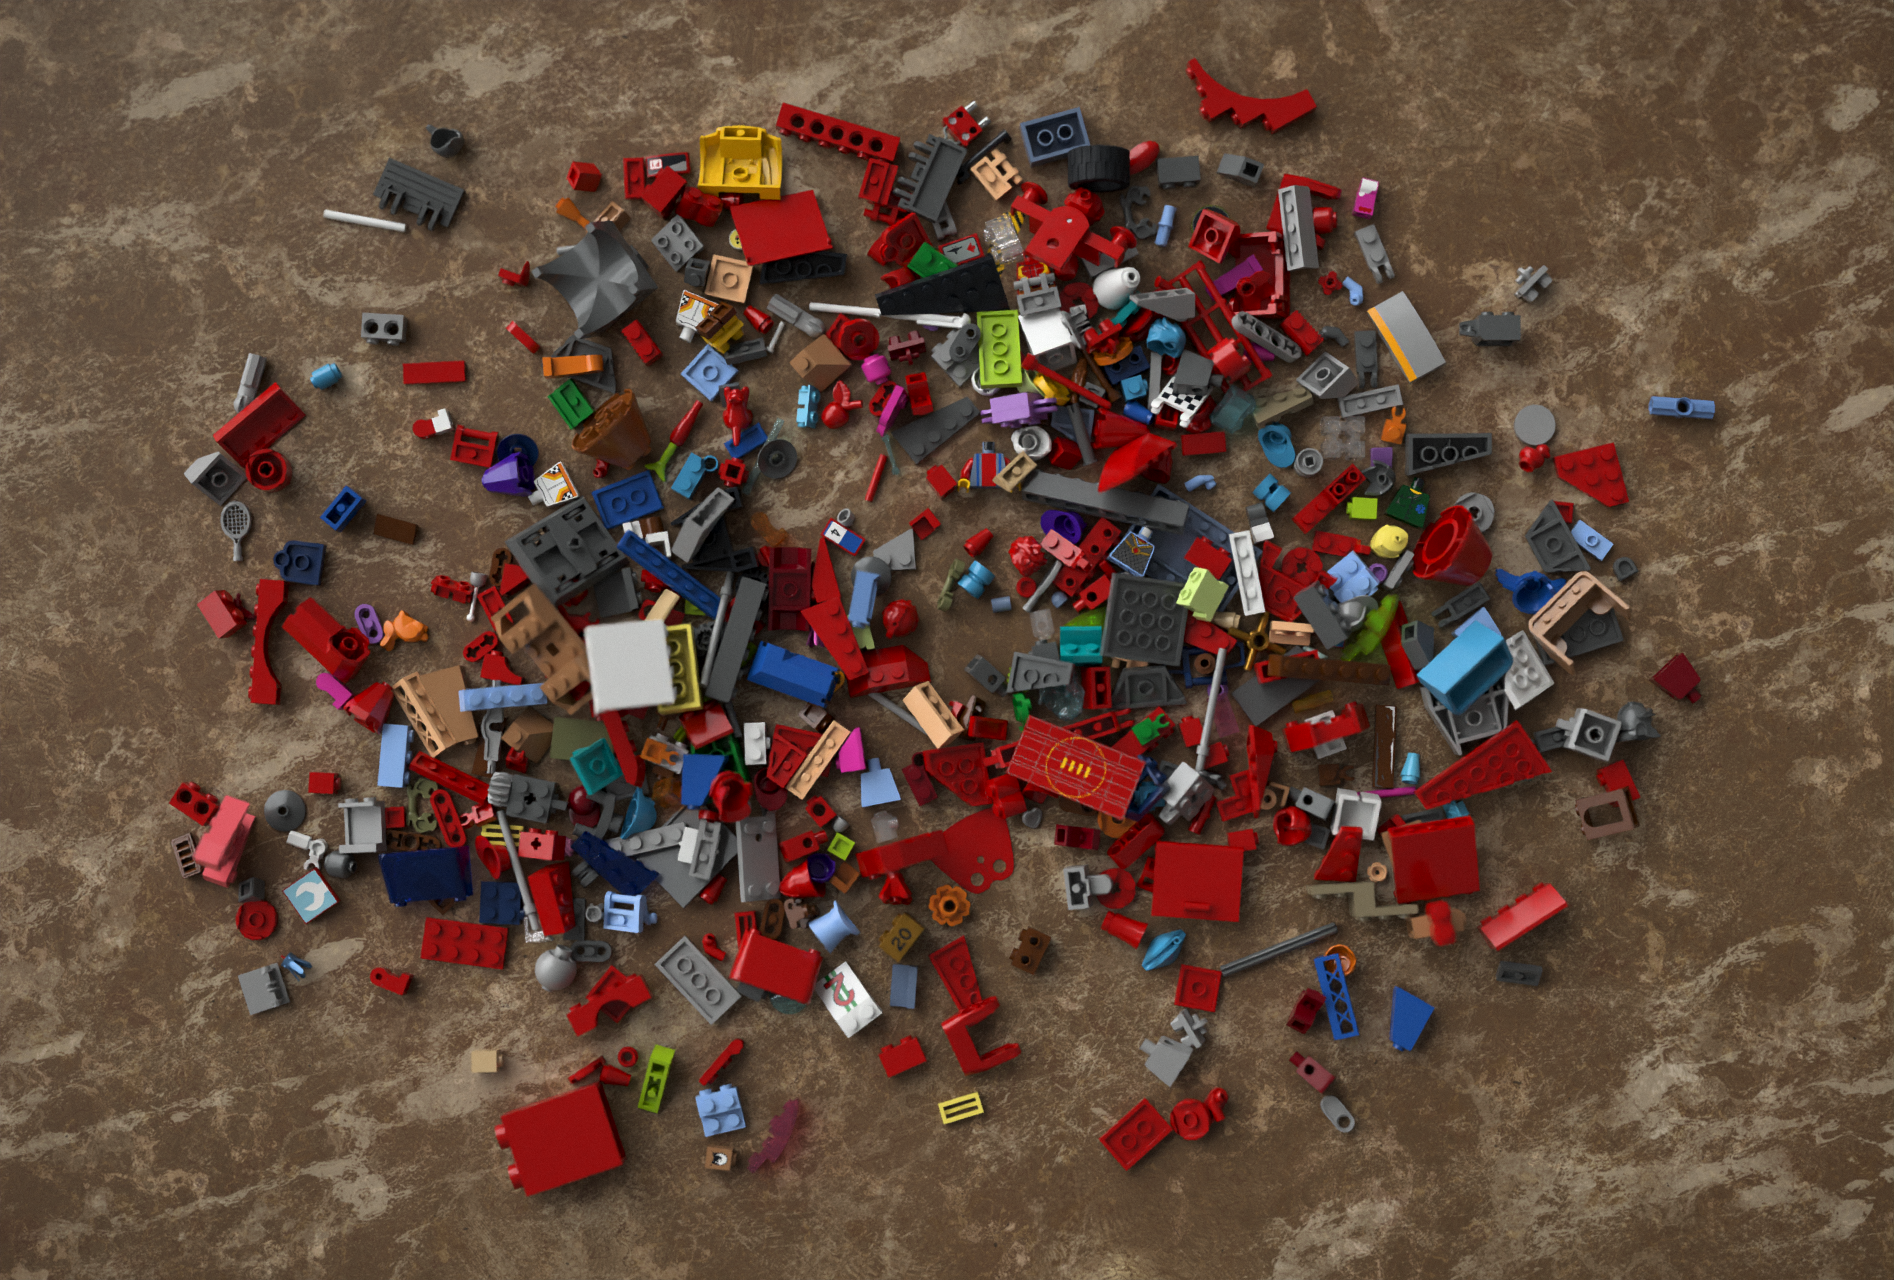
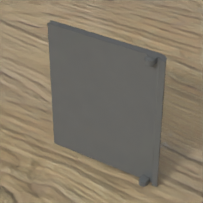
[633,805,738,908]

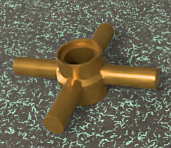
[1227,611,1286,672]

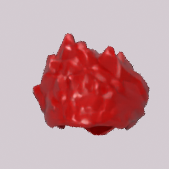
[1008,536,1048,577]

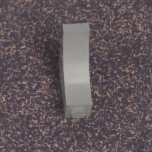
[671,487,734,563]

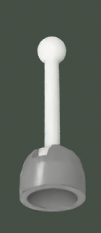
[467,572,488,622]

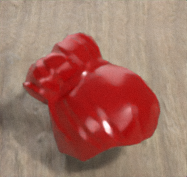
[1180,399,1211,434]

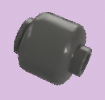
[324,850,357,879]

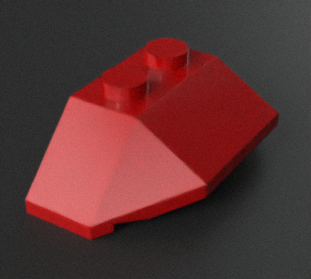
[846,645,931,698]

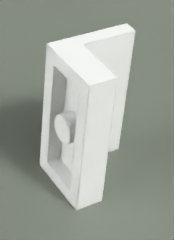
[645,531,671,560]

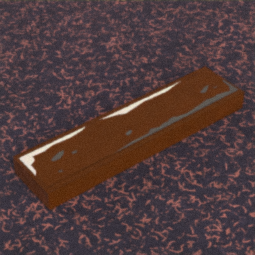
[1372,705,1397,788]

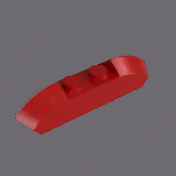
[601,708,645,788]

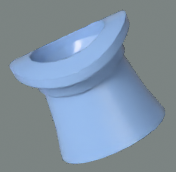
[807,900,860,954]

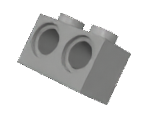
[361,313,408,346]

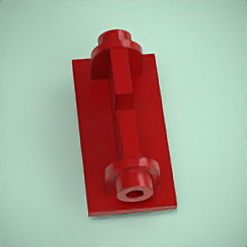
[431,575,475,604]

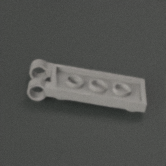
[736,801,781,902]

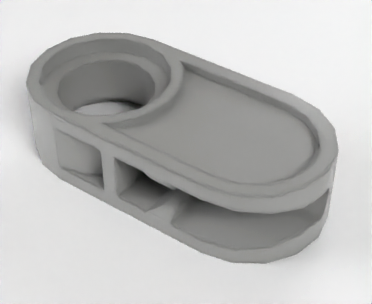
[1320,1095,1355,1132]

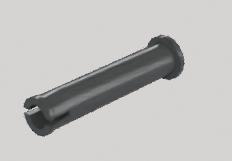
[1066,402,1099,466]

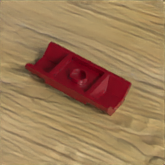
[768,547,811,631]

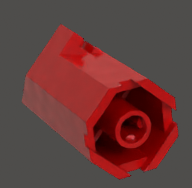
[282,597,370,684]

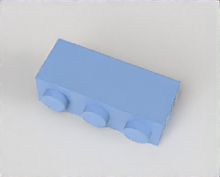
[377,724,414,788]

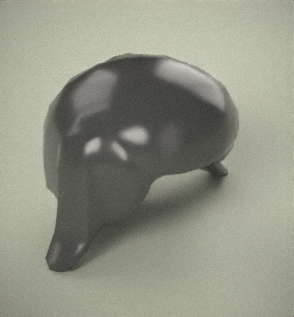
[426,124,464,158]

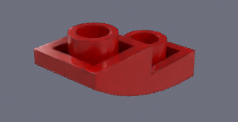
[1181,431,1226,456]

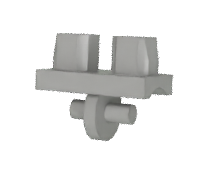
[1514,265,1553,303]
[1171,1008,1208,1048]

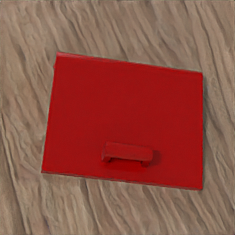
[730,190,833,267]
[1151,840,1244,922]

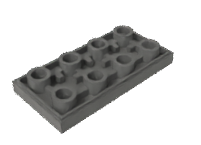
[1231,645,1320,726]

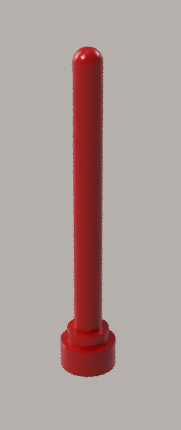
[1020,352,1112,409]

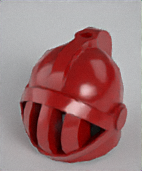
[882,599,919,640]

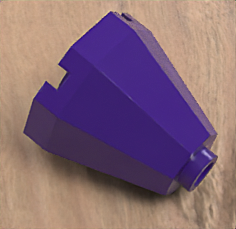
[482,452,535,497]

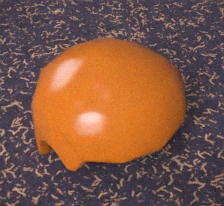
[1325,944,1356,977]

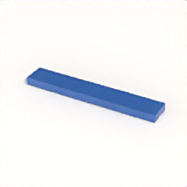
[616,530,721,620]

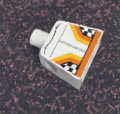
[676,290,718,343]
[528,461,580,508]

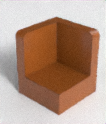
[829,862,861,894]

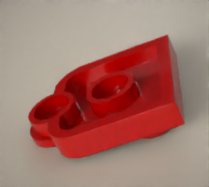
[879,212,933,266]

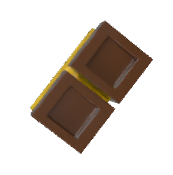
[695,301,744,353]

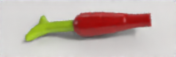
[645,400,704,482]

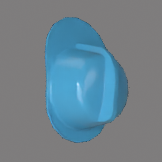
[1258,421,1296,467]

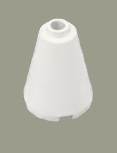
[1093,267,1140,310]

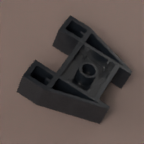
[671,486,761,573]

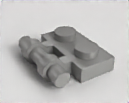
[1013,273,1061,316]

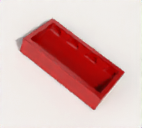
[213,382,306,468]

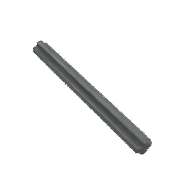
[1220,923,1338,977]

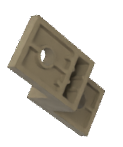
[1306,881,1418,921]

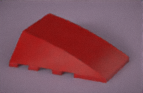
[1098,433,1178,493]

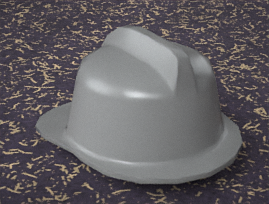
[1337,595,1378,632]

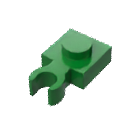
[1131,714,1169,746]

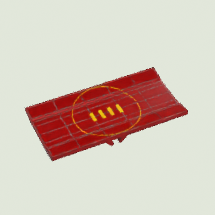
[1006,715,1146,820]

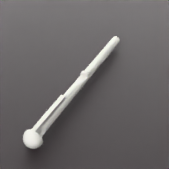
[810,302,971,329]

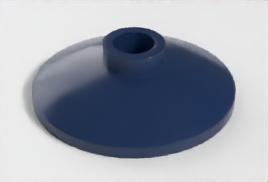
[497,434,539,466]

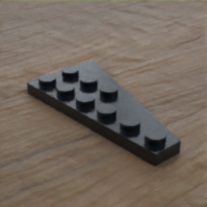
[875,255,1010,316]

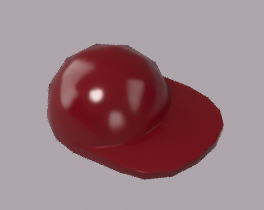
[754,767,787,811]
[568,785,600,828]

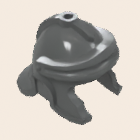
[1615,702,1661,743]

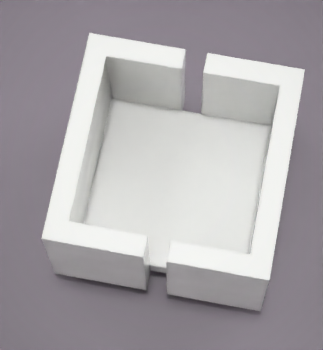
[1330,788,1381,841]

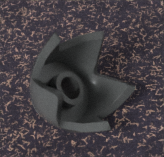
[1361,460,1396,496]

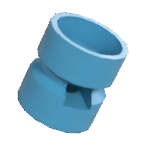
[1252,474,1291,512]
[957,560,996,599]

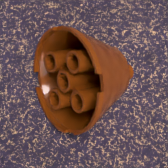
[571,389,651,470]

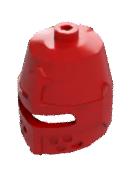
[1139,450,1173,484]

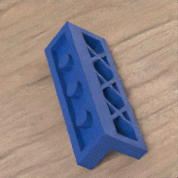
[1314,953,1359,1040]

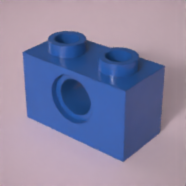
[320,486,367,532]

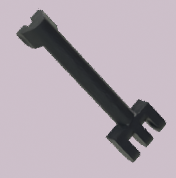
[955,129,1012,185]

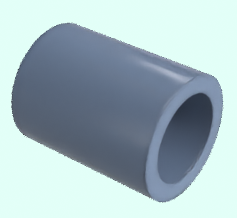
[991,596,1012,613]

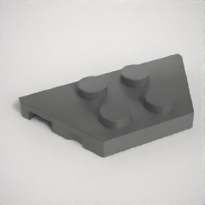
[540,335,617,394]
[1525,499,1591,572]
[1107,665,1187,710]

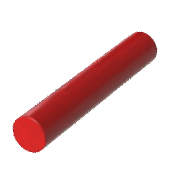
[865,454,888,502]

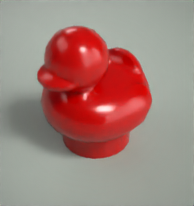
[1519,444,1551,472]

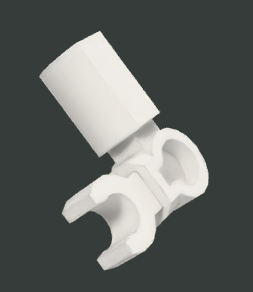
[286,830,328,870]

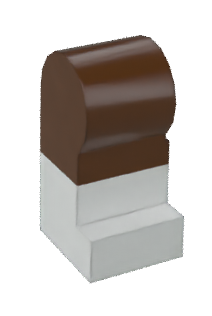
[622,516,665,540]

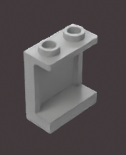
[338,797,387,853]

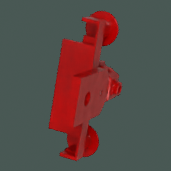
[1011,182,1137,272]

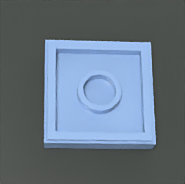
[681,344,739,402]

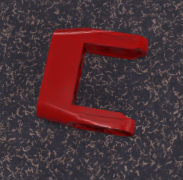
[1266,173,1342,250]
[941,996,1022,1076]

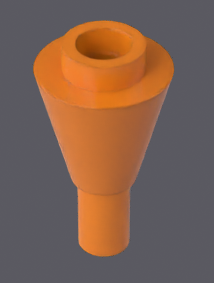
[555,197,590,229]

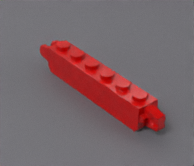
[982,708,1135,769]

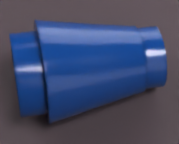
[1123,401,1155,425]

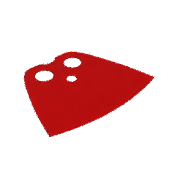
[930,807,1014,894]

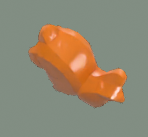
[380,610,429,651]

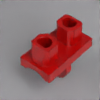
[1083,318,1123,355]

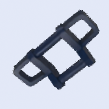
[1162,642,1245,689]

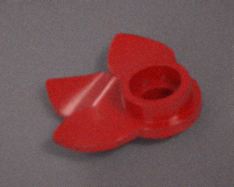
[1236,271,1275,311]

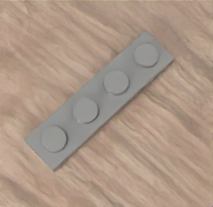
[605,822,687,861]

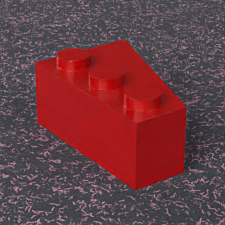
[528,861,575,936]

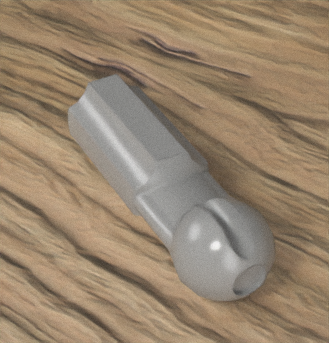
[767,294,825,338]
[233,353,267,413]

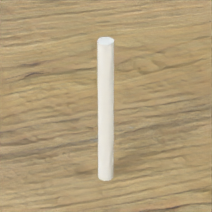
[324,210,406,232]

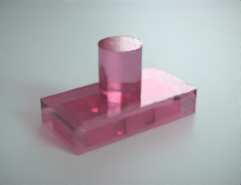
[1207,692,1240,738]

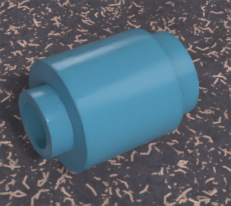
[310,363,343,390]

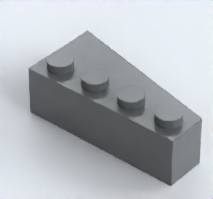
[1405,433,1492,475]

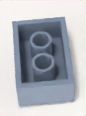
[1020,107,1090,168]

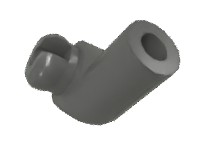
[1319,326,1349,347]

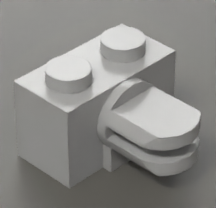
[1063,864,1113,910]

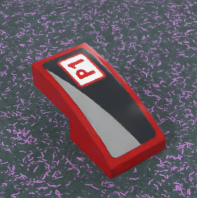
[645,152,691,178]

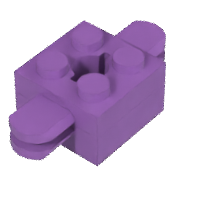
[981,392,1058,429]

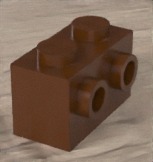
[1009,926,1051,975]

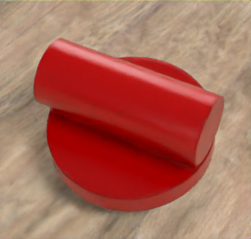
[758,546,770,567]

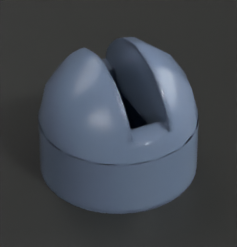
[1052,591,1069,609]

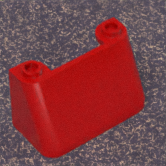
[1227,231,1290,319]
[728,928,823,1006]

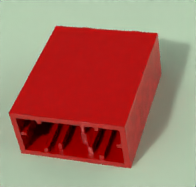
[495,1081,627,1197]

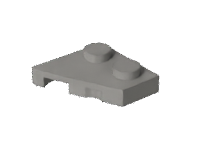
[873,529,916,571]

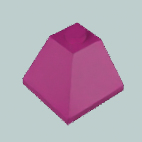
[835,728,866,773]

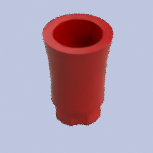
[1100,910,1148,950]

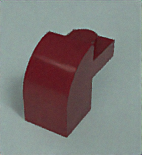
[1054,824,1101,850]
[1286,988,1326,1035]

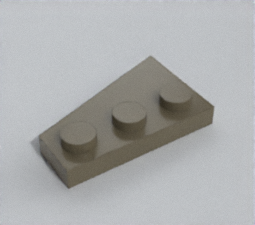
[1248,387,1314,430]

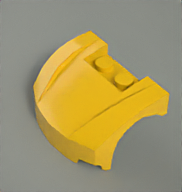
[697,125,782,200]

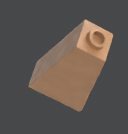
[419,665,481,745]

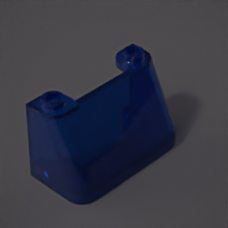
[378,846,473,907]

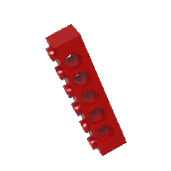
[775,102,901,165]

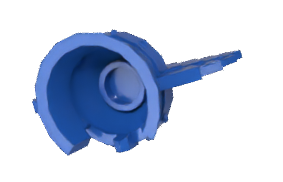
[1495,569,1566,614]

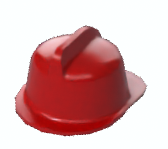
[475,835,513,880]

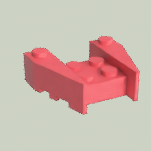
[193,795,255,888]

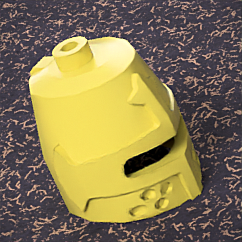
[1370,524,1409,559]

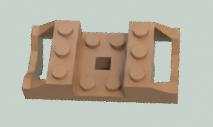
[491,583,593,715]

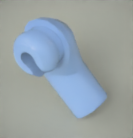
[1342,276,1363,306]
[1184,475,1216,492]

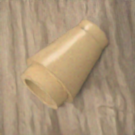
[1211,611,1241,630]

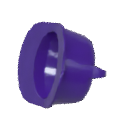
[1040,510,1087,544]

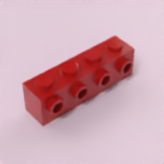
[1051,517,1122,598]

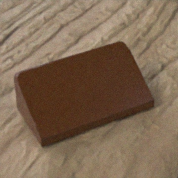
[373,514,419,545]

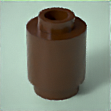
[1195,653,1216,676]

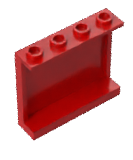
[1387,815,1480,904]

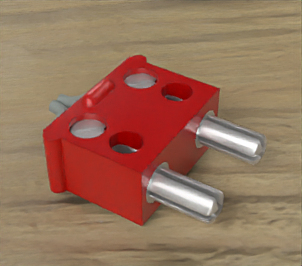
[942,101,991,149]

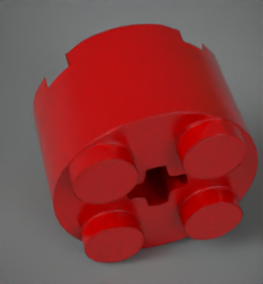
[1207,337,1252,385]
[245,449,292,493]

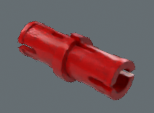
[1188,795,1217,835]

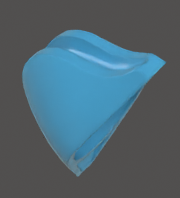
[620,787,657,839]
[1142,929,1186,971]

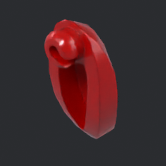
[1130,141,1160,175]

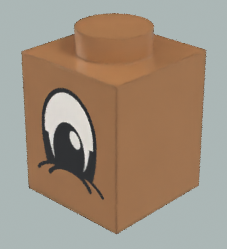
[705,1144,737,1171]

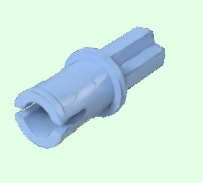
[1155,205,1177,247]

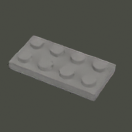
[654,935,742,1025]

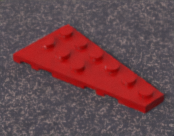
[1413,720,1552,810]

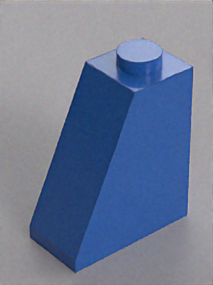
[681,754,729,809]
[1389,986,1434,1052]

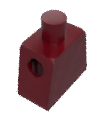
[1649,652,1702,704]
[1289,1051,1335,1093]

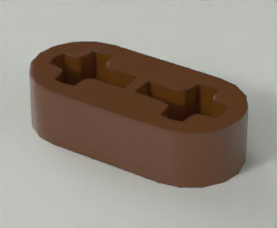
[489,548,513,587]

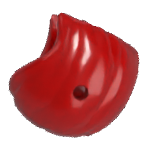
[1273,806,1312,846]

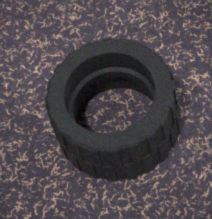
[1068,145,1130,193]

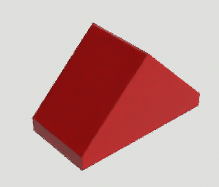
[1154,403,1179,432]

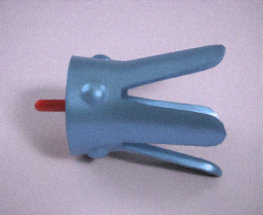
[281,952,312,981]

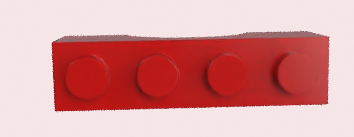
[566,973,654,1037]

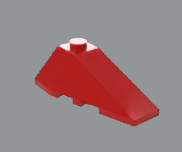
[1246,725,1277,818]

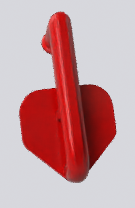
[1120,276,1176,342]

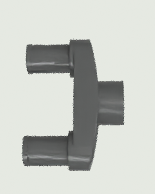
[572,790,623,845]

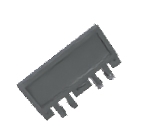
[892,134,968,224]
[373,158,465,231]

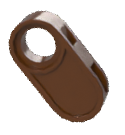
[1059,796,1098,816]

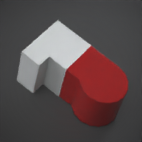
[412,408,454,439]

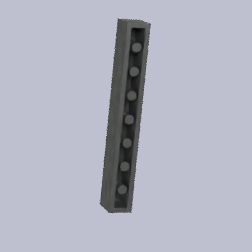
[1022,469,1189,535]

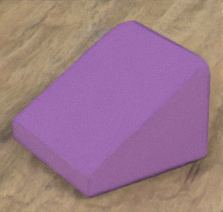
[1370,447,1393,468]

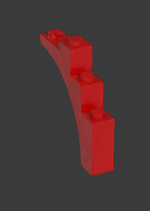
[1186,58,1317,135]

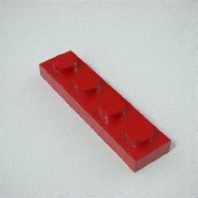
[409,751,489,805]

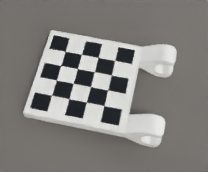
[1151,373,1213,428]

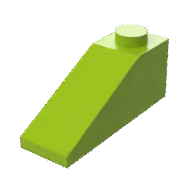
[638,1044,675,1113]

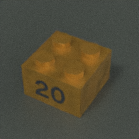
[879,912,925,962]

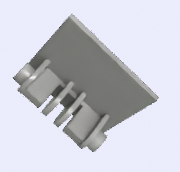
[651,214,704,272]
[1061,307,1092,350]
[238,963,290,1015]

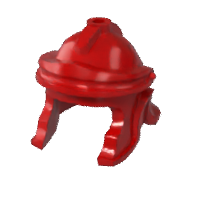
[709,771,753,822]

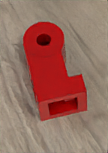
[370,967,414,995]

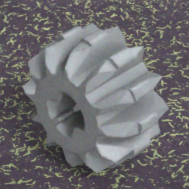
[487,772,514,807]

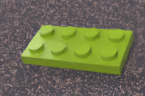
[977,310,1022,389]

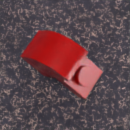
[905,372,933,416]

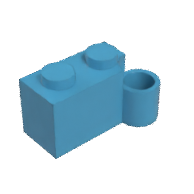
[671,452,720,500]

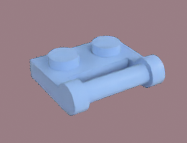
[603,891,646,933]

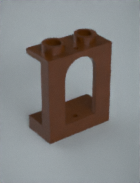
[1575,786,1640,840]

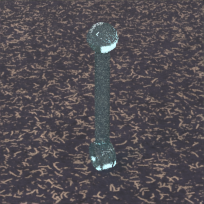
[882,434,900,475]

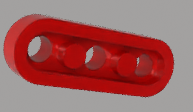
[430,789,467,849]

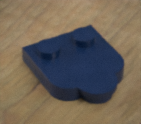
[273,540,327,586]

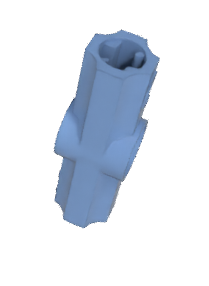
[1649,396,1715,419]

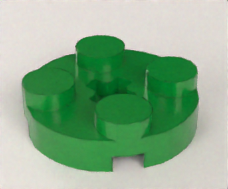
[1012,692,1032,734]

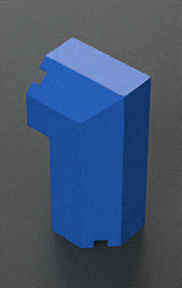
[747,641,840,708]

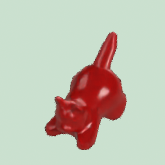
[722,386,753,447]

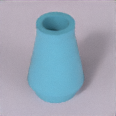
[1400,753,1421,784]

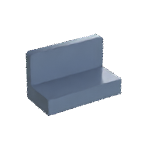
[890,964,918,1009]

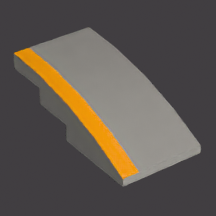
[1367,291,1446,384]

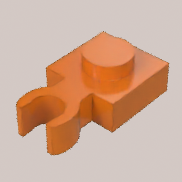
[1381,406,1406,445]
[640,737,679,765]

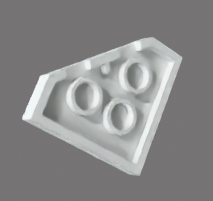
[1505,630,1554,709]

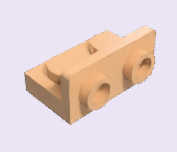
[1269,621,1314,646]

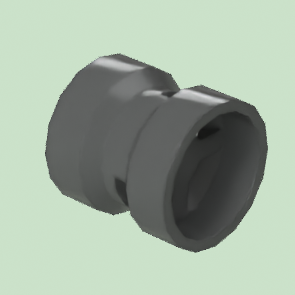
[571,859,600,888]

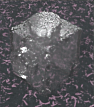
[1029,608,1055,641]
[871,810,899,843]

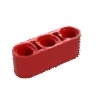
[1107,814,1165,869]

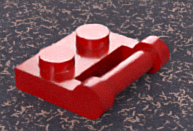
[450,425,499,468]

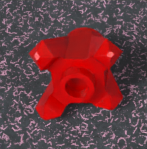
[878,873,913,905]

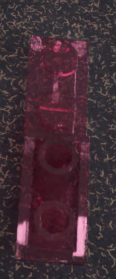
[747,1097,800,1173]

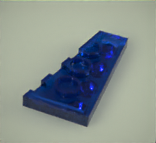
[570,830,660,896]

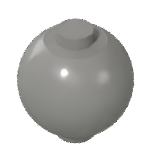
[535,944,577,992]

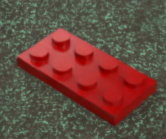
[420,917,509,969]

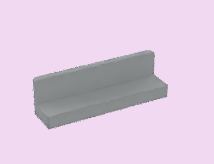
[1278,185,1319,271]

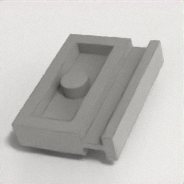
[1381,550,1414,591]

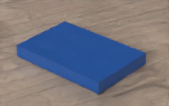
[591,470,664,530]

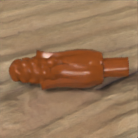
[1069,357,1088,405]

